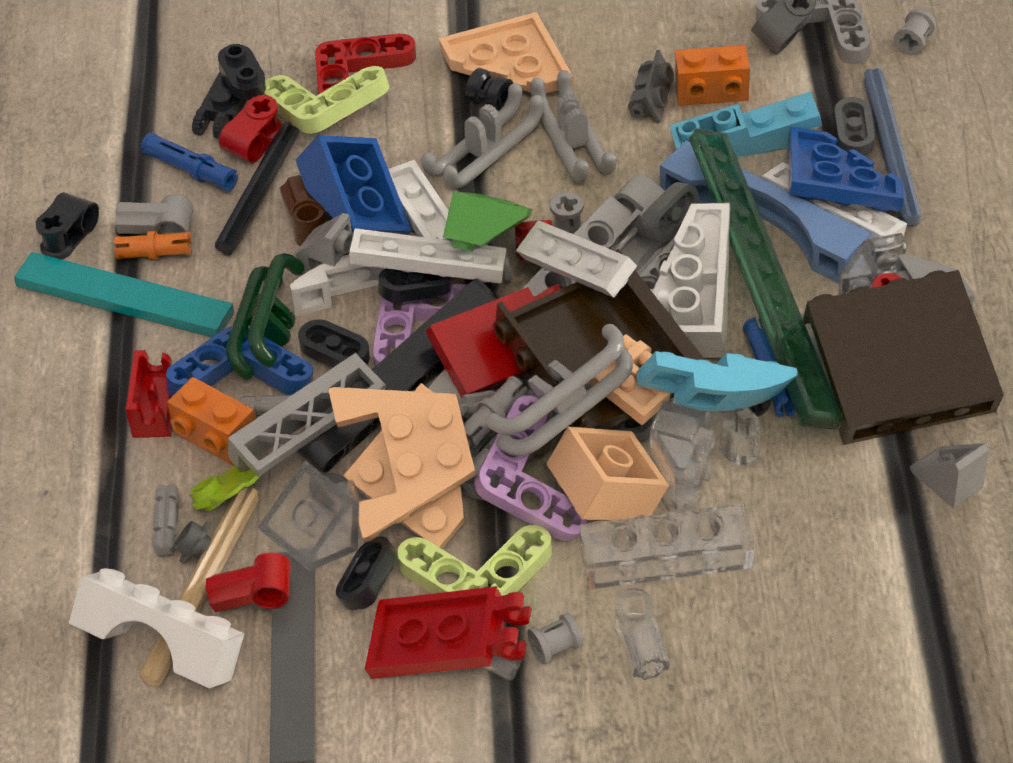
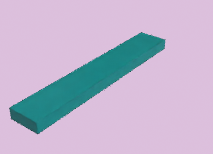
[14,252,234,337]

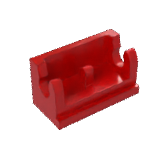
[125,350,173,438]

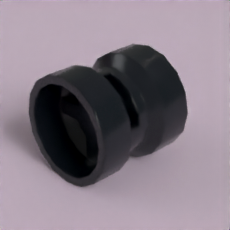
[465,67,513,111]

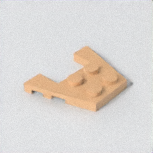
[328,387,476,542]

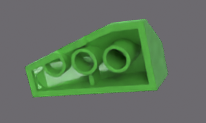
[443,192,533,251]

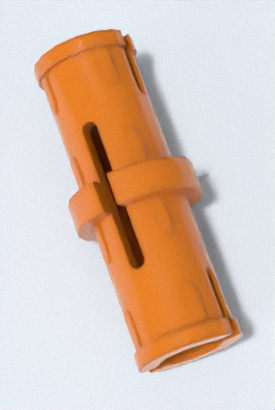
[114,231,192,260]

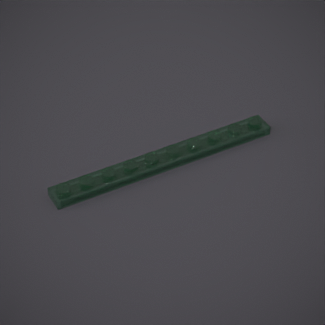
[689,128,844,430]

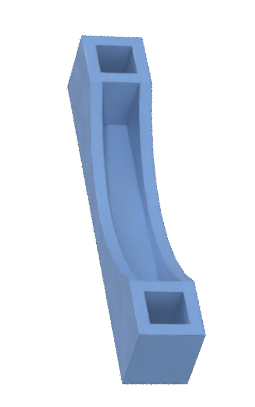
[660,141,871,286]

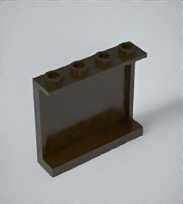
[493,249,705,430]
[802,270,1004,445]

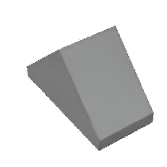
[910,443,989,508]

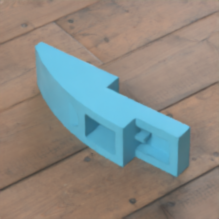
[669,91,822,158]
[636,351,798,411]

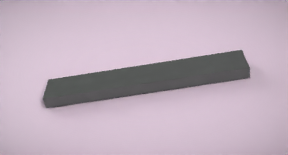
[270,550,316,763]

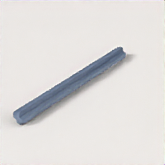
[863,68,921,227]

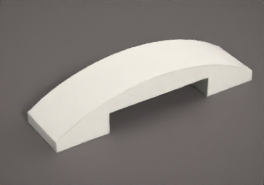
[290,254,385,316]

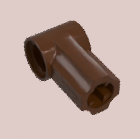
[280,175,326,246]

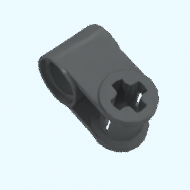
[751,0,816,54]

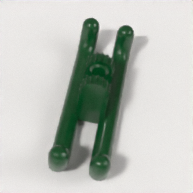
[226,253,304,380]

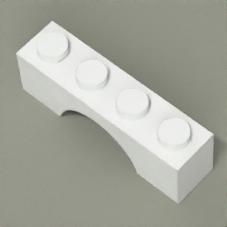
[69,568,245,689]

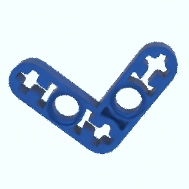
[166,326,313,396]

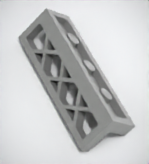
[228,353,386,477]

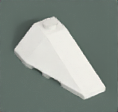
[650,203,730,358]

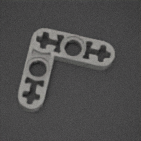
[756,0,870,64]

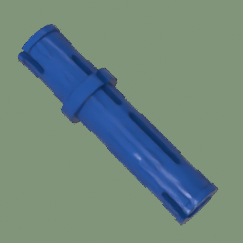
[141,132,238,192]
[743,317,800,417]

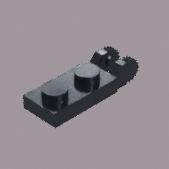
[192,72,247,138]

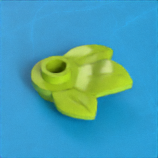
[189,465,261,512]

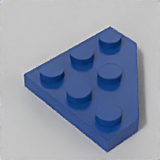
[788,127,904,212]

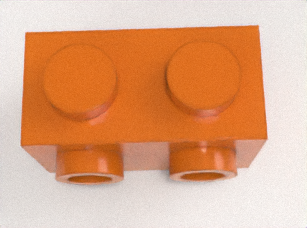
[675,45,750,106]
[167,377,256,466]

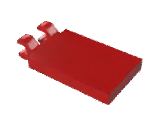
[425,284,561,398]
[365,586,532,679]

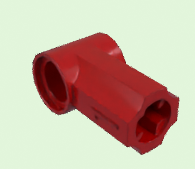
[205,552,291,612]

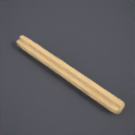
[140,487,259,687]

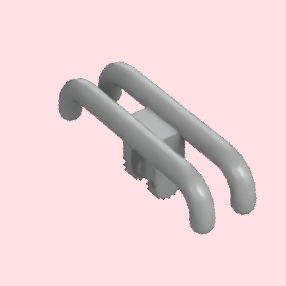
[530,70,617,183]
[421,83,544,189]
[486,324,633,456]

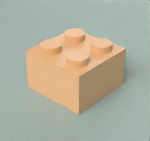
[547,427,669,522]

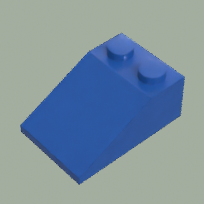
[295,135,412,235]

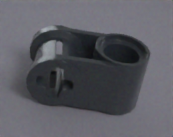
[36,192,99,259]

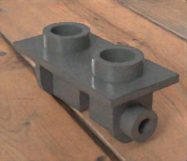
[628,49,674,123]

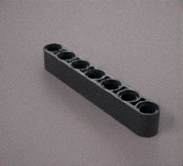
[296,278,499,475]

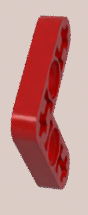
[315,33,416,120]

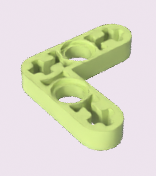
[263,66,389,134]
[397,525,552,596]

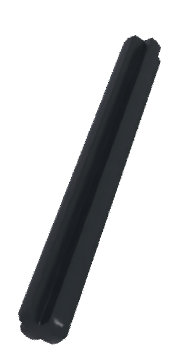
[215,122,299,256]

